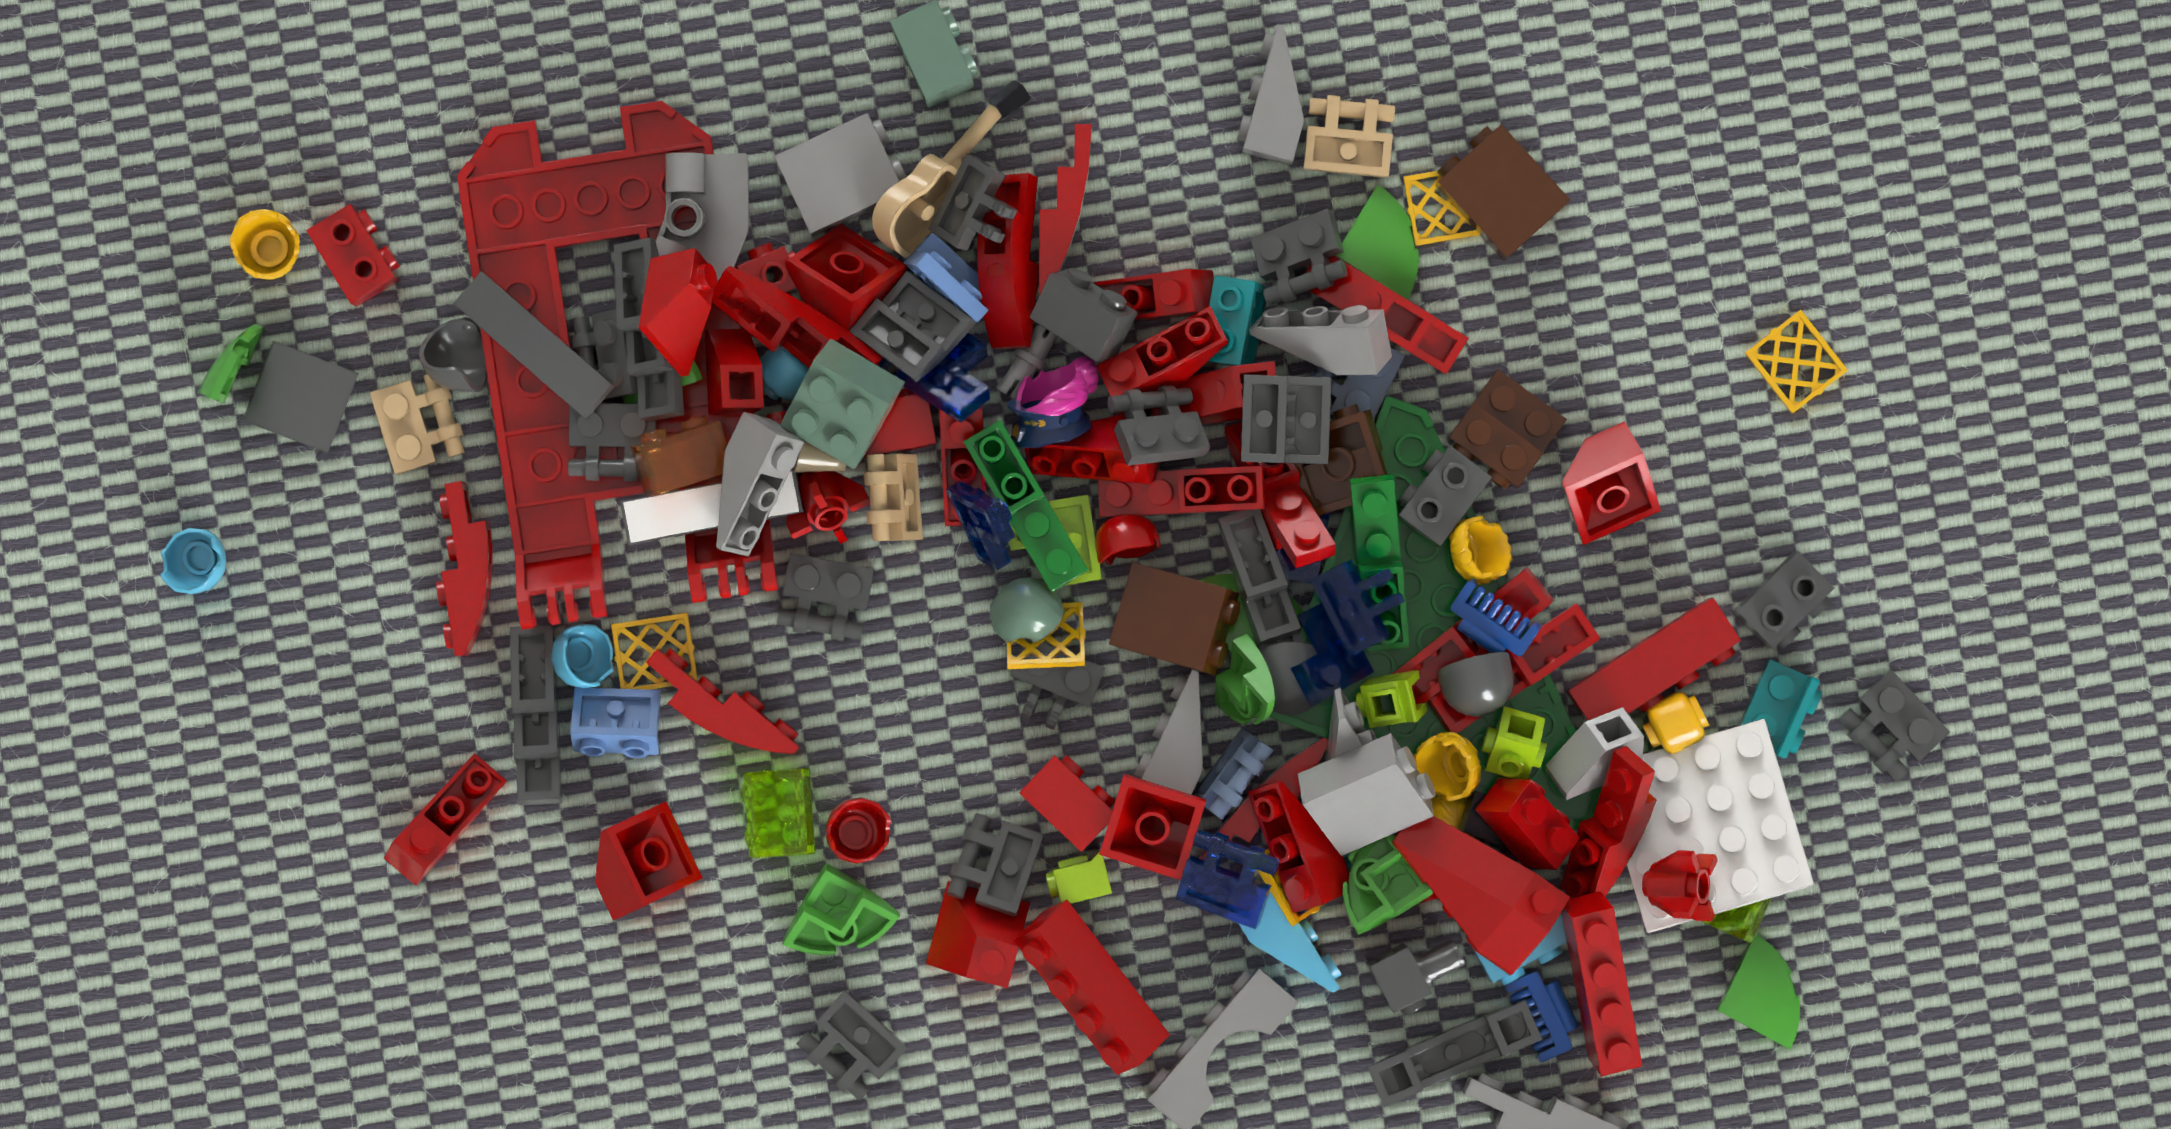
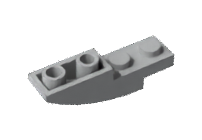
[1462,1073,1629,1129]

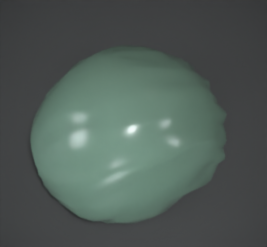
[989,577,1064,642]

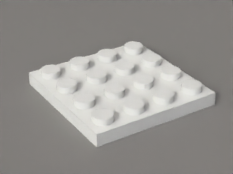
[1627,719,1814,933]

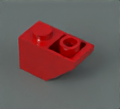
[705,329,764,415]

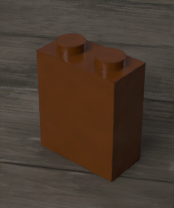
[1435,124,1570,261]
[1109,562,1240,676]

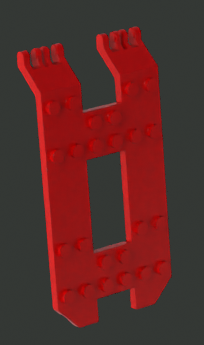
[457,101,778,630]

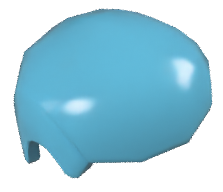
[161,528,226,594]
[551,623,613,688]

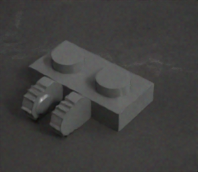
[928,153,1017,251]
[1010,638,1105,730]

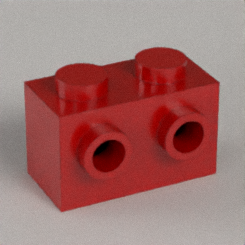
[306,204,400,307]
[1019,755,1115,852]
[1475,778,1580,870]

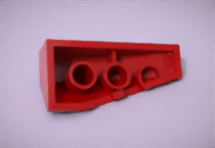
[1391,816,1570,975]

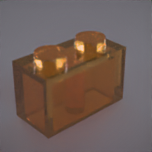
[630,415,727,496]

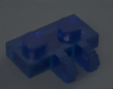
[1311,559,1405,657]

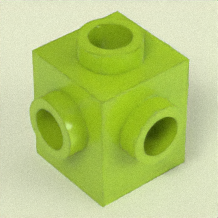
[1481,706,1547,780]

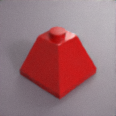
[786,224,907,332]
[638,248,717,377]
[1562,421,1661,545]
[1099,774,1206,881]
[595,801,703,921]
[926,881,1030,988]

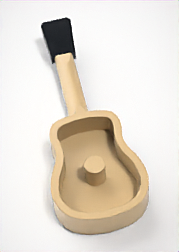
[872,80,1031,258]

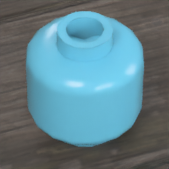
[760,346,809,401]

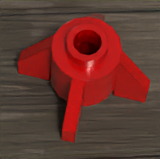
[786,471,870,544]
[1642,850,1718,922]

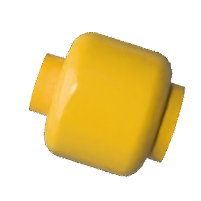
[1642,691,1710,754]

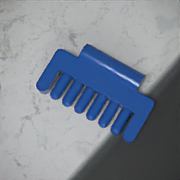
[1451,579,1541,656]
[1505,971,1579,1062]

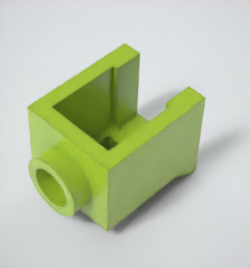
[1356,670,1428,728]
[1046,851,1112,904]

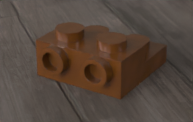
[1447,369,1567,490]
[1294,404,1388,516]

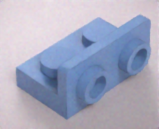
[903,233,988,323]
[570,687,661,758]

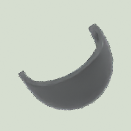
[419,317,488,392]
[1260,642,1329,715]
[1437,652,1514,717]

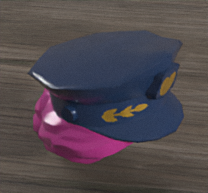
[1006,356,1099,448]

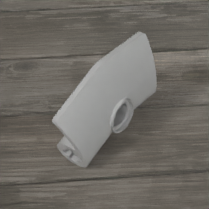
[655,153,749,282]

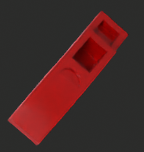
[977,173,1039,350]
[1304,256,1469,375]
[1224,422,1336,568]
[1098,466,1265,517]
[436,481,493,657]
[646,648,800,754]
[1560,746,1657,898]

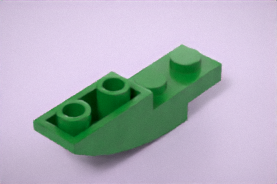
[963,420,1089,592]
[1349,474,1410,652]

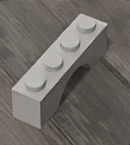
[1147,967,1299,1129]

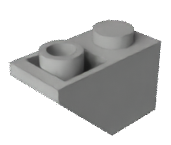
[1545,707,1644,800]

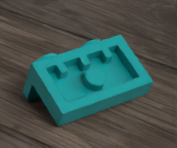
[1208,276,1268,366]
[1739,659,1822,759]

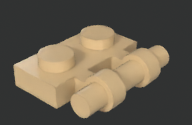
[1303,95,1395,178]
[370,374,465,475]
[864,454,923,541]

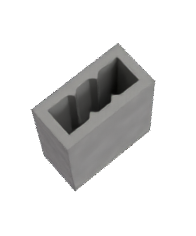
[774,113,907,238]
[1298,733,1436,856]

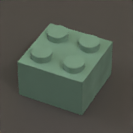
[889,0,978,109]
[780,338,905,469]

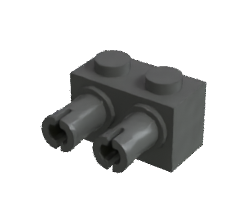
[1365,940,1466,1016]

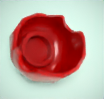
[1095,514,1161,565]
[826,797,891,864]

